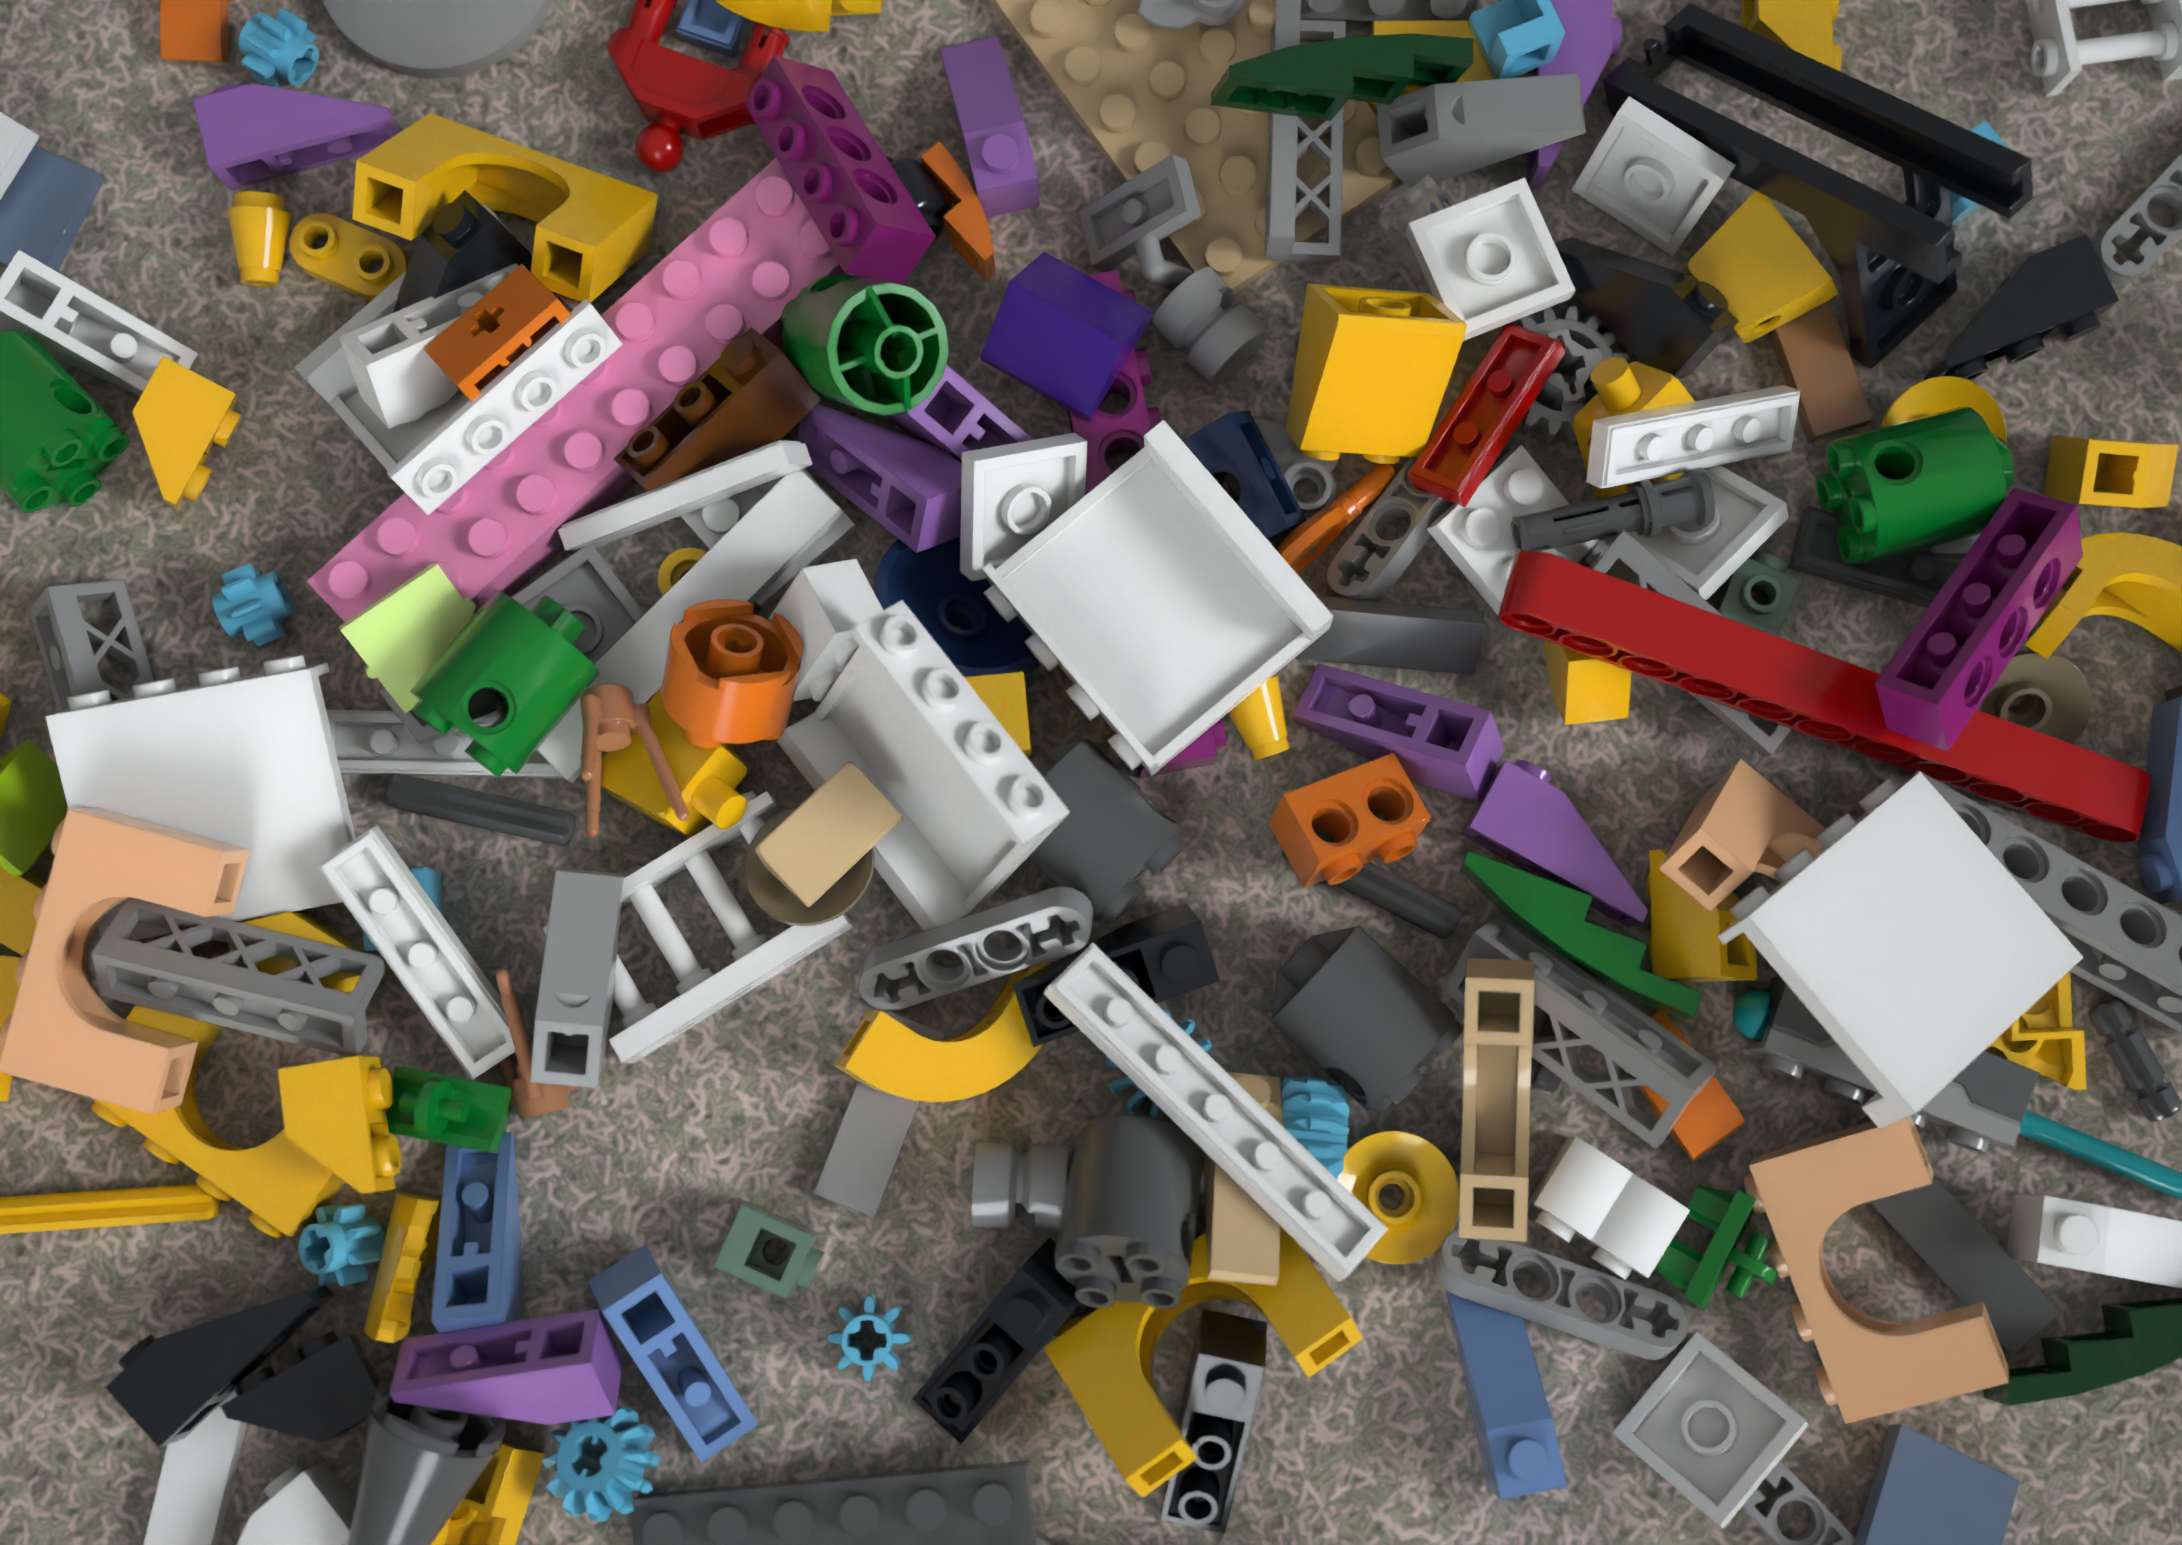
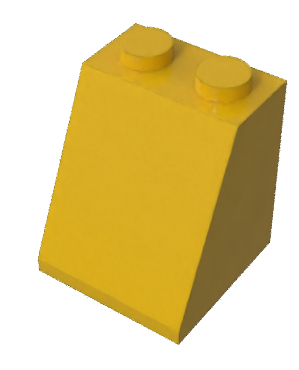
[1285,284,1467,464]

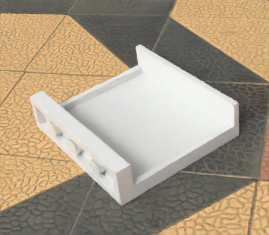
[294,204,623,515]
[982,420,1333,776]
[777,600,1070,931]
[45,655,356,941]
[1717,772,2084,1129]

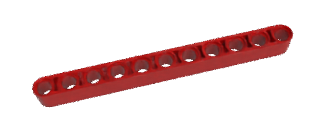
[1498,551,2152,843]

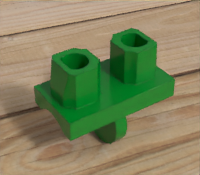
[386,1066,513,1154]
[1656,1184,1779,1310]

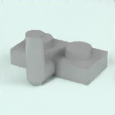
[1078,154,1202,290]

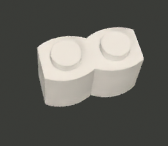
[1528,1136,1690,1280]

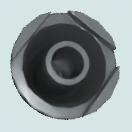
[348,1378,507,1545]

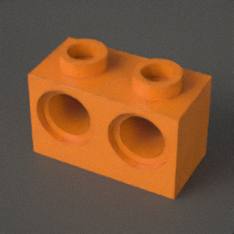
[1268,753,1431,888]

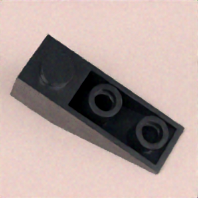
[1923,234,2119,380]
[1012,903,1220,1047]
[913,1238,1081,1444]
[1160,1309,1267,1534]

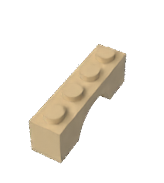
[1459,958,1535,1242]

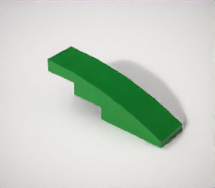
[1460,851,1703,1021]

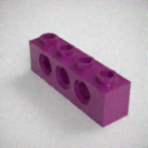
[744,55,936,284]
[1875,488,2083,751]

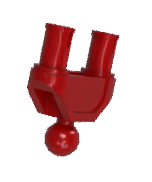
[606,0,790,173]

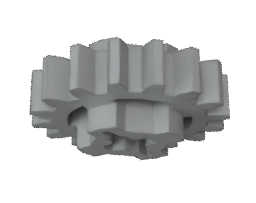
[1517,306,1630,443]

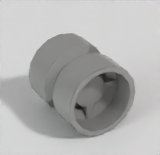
[1152,266,1270,386]
[971,1141,1069,1231]

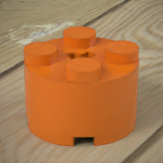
[661,599,803,748]

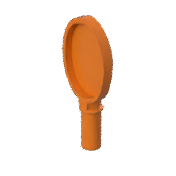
[1276,463,1397,574]

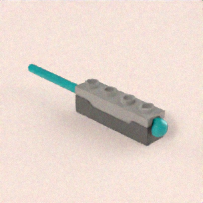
[1732,976,2182,1200]

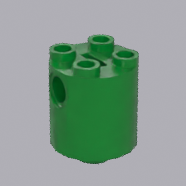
[781,273,949,415]
[0,330,130,513]
[1815,407,2014,564]
[410,590,600,777]

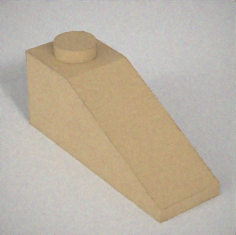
[1204,1072,1284,1286]

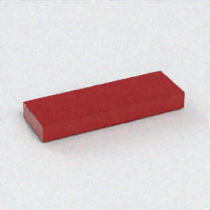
[1407,323,1565,507]

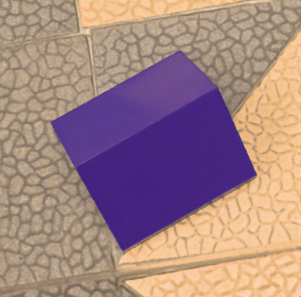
[980,252,1153,421]

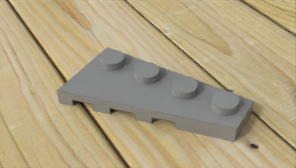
[379,544,645,745]

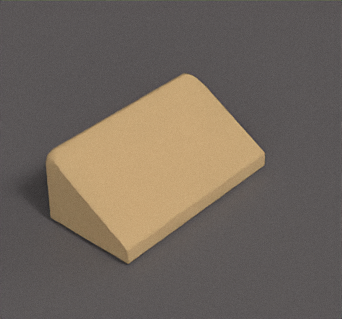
[755,761,903,908]

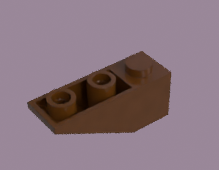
[614,327,821,491]

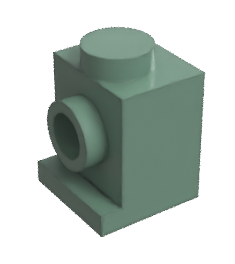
[1712,552,1800,638]
[714,1202,825,1299]

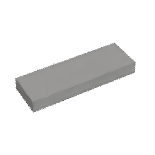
[813,1010,947,1218]

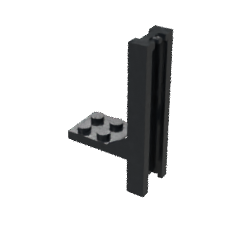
[1602,3,2033,369]

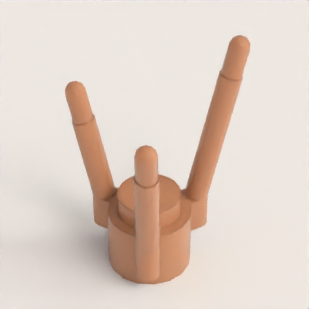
[580,684,689,838]
[496,969,581,1119]

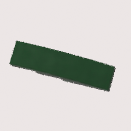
[1211,34,1473,121]
[1983,1297,2182,1406]

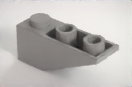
[1376,73,1586,191]
[530,867,624,1088]

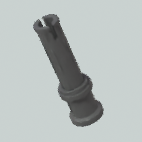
[1511,468,1715,552]

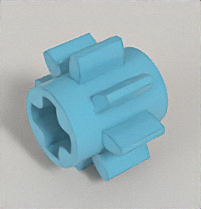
[238,7,319,88]
[212,563,295,647]
[298,1203,385,1286]
[827,1294,912,1381]

